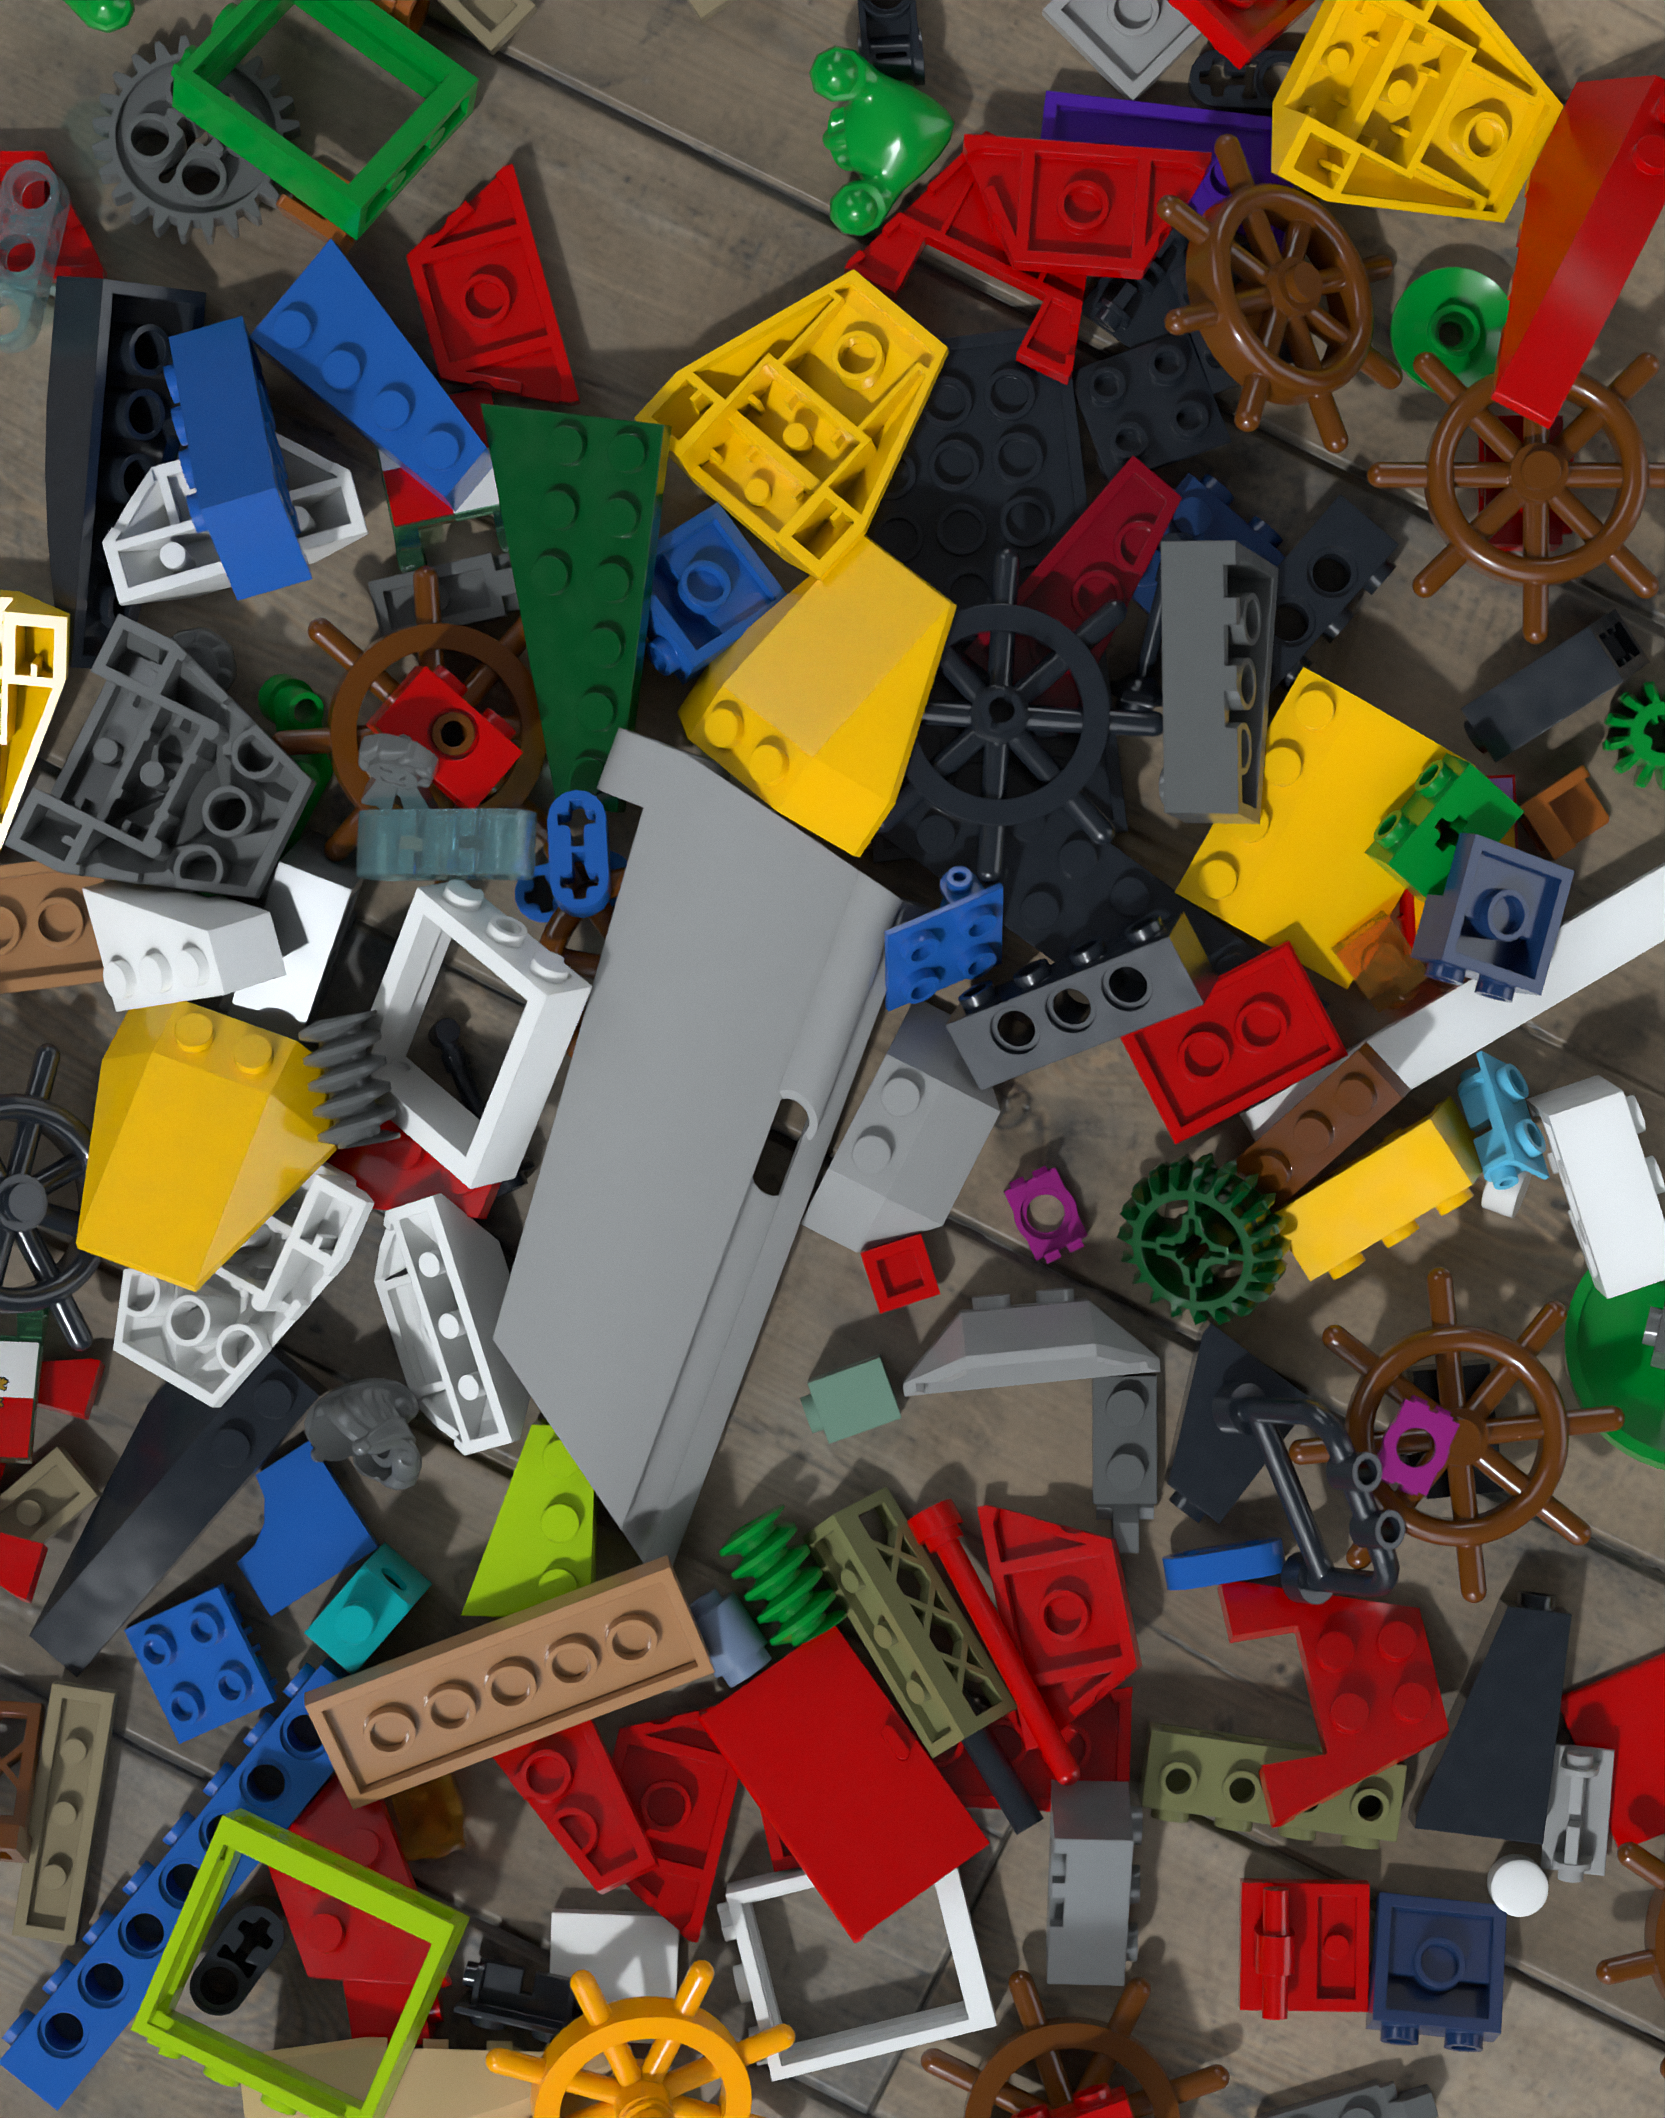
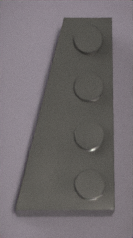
[1159,541,1279,824]

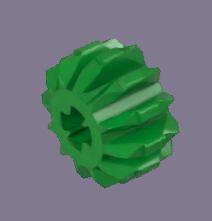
[1602,681,1665,791]

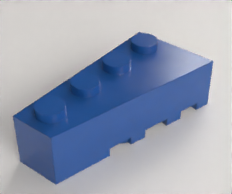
[249,238,493,512]
[163,316,312,601]

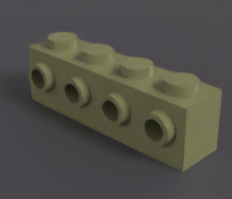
[1138,1721,1407,1849]

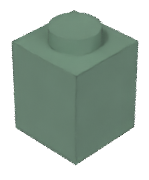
[800,1353,902,1444]

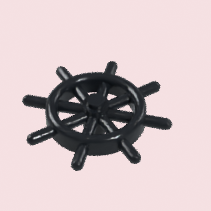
[877,547,1163,885]
[0,1043,104,1351]

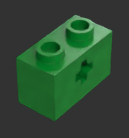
[1365,753,1524,903]

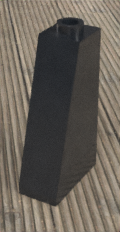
[1408,1591,1572,1845]

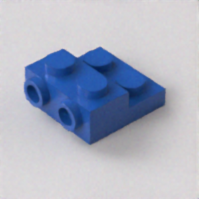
[646,502,787,685]

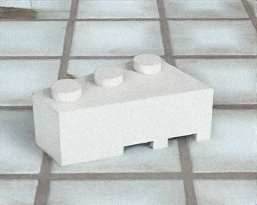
[82,880,287,1012]
[1526,1075,1665,1299]

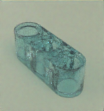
[0,160,70,353]
[356,808,537,881]

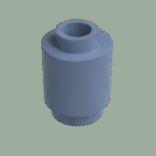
[689,1588,772,1687]

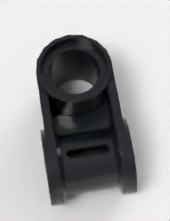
[857,0,925,86]

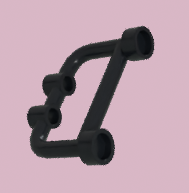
[1212,1383,1405,1604]

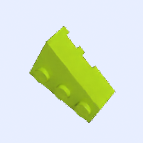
[461,1418,598,1617]

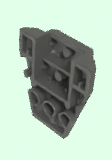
[4,614,316,899]

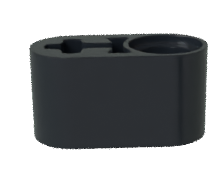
[190,1894,291,2016]

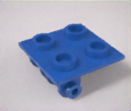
[885,866,1003,1012]
[124,1582,278,1744]

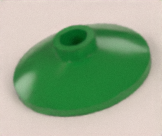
[1390,267,1510,393]

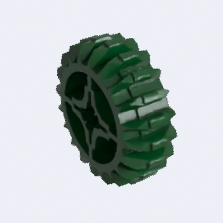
[1117,1152,1291,1325]

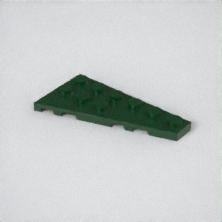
[481,403,672,813]

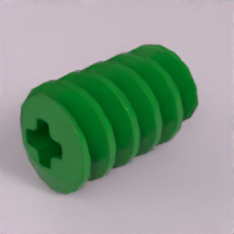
[718,1504,847,1647]

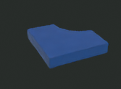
[237,1441,380,1616]

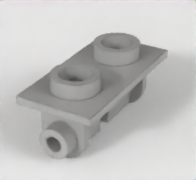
[1540,1743,1615,1883]

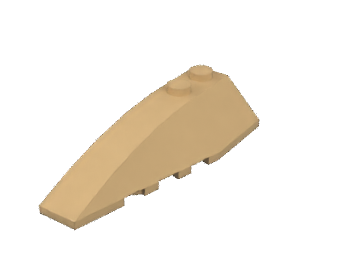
[241,2037,632,2118]

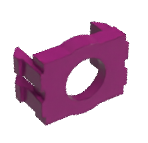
[1003,1165,1088,1264]
[1377,1395,1460,1496]

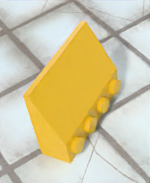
[1175,667,1476,990]

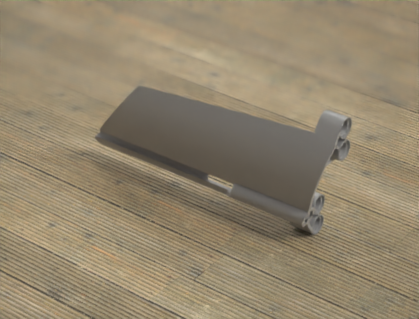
[493,727,936,1566]

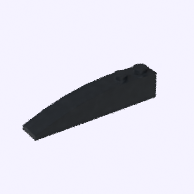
[45,276,206,669]
[29,1344,329,1677]

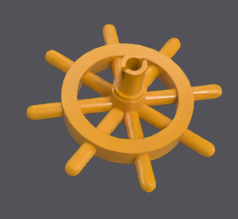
[485,1960,796,2118]

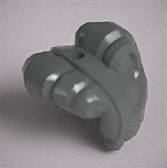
[304,1378,422,1491]

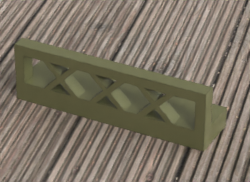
[801,1486,1017,1759]

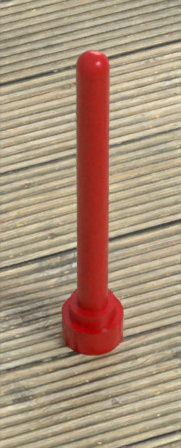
[907,1498,1080,1786]

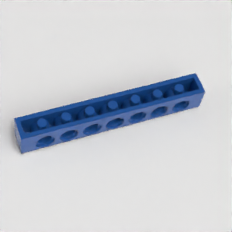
[0,1656,351,2111]

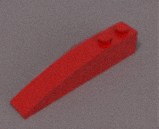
[1490,75,1665,429]

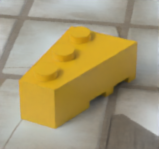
[1273,1096,1482,1282]

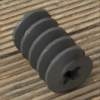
[298,1010,401,1149]

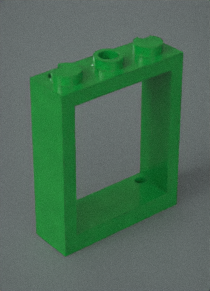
[171,0,479,240]

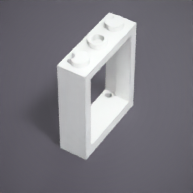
[365,879,592,1189]
[717,1867,997,2082]

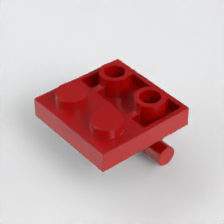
[1238,1878,1370,2020]

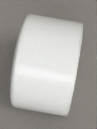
[1481,1171,1532,1218]
[1487,1854,1549,1917]

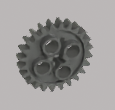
[92,35,301,245]

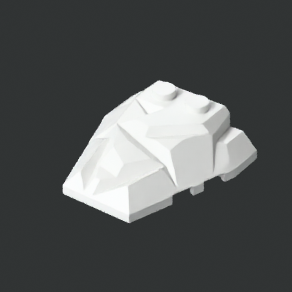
[113,1162,374,1408]

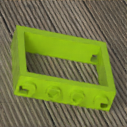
[130,1808,470,2118]

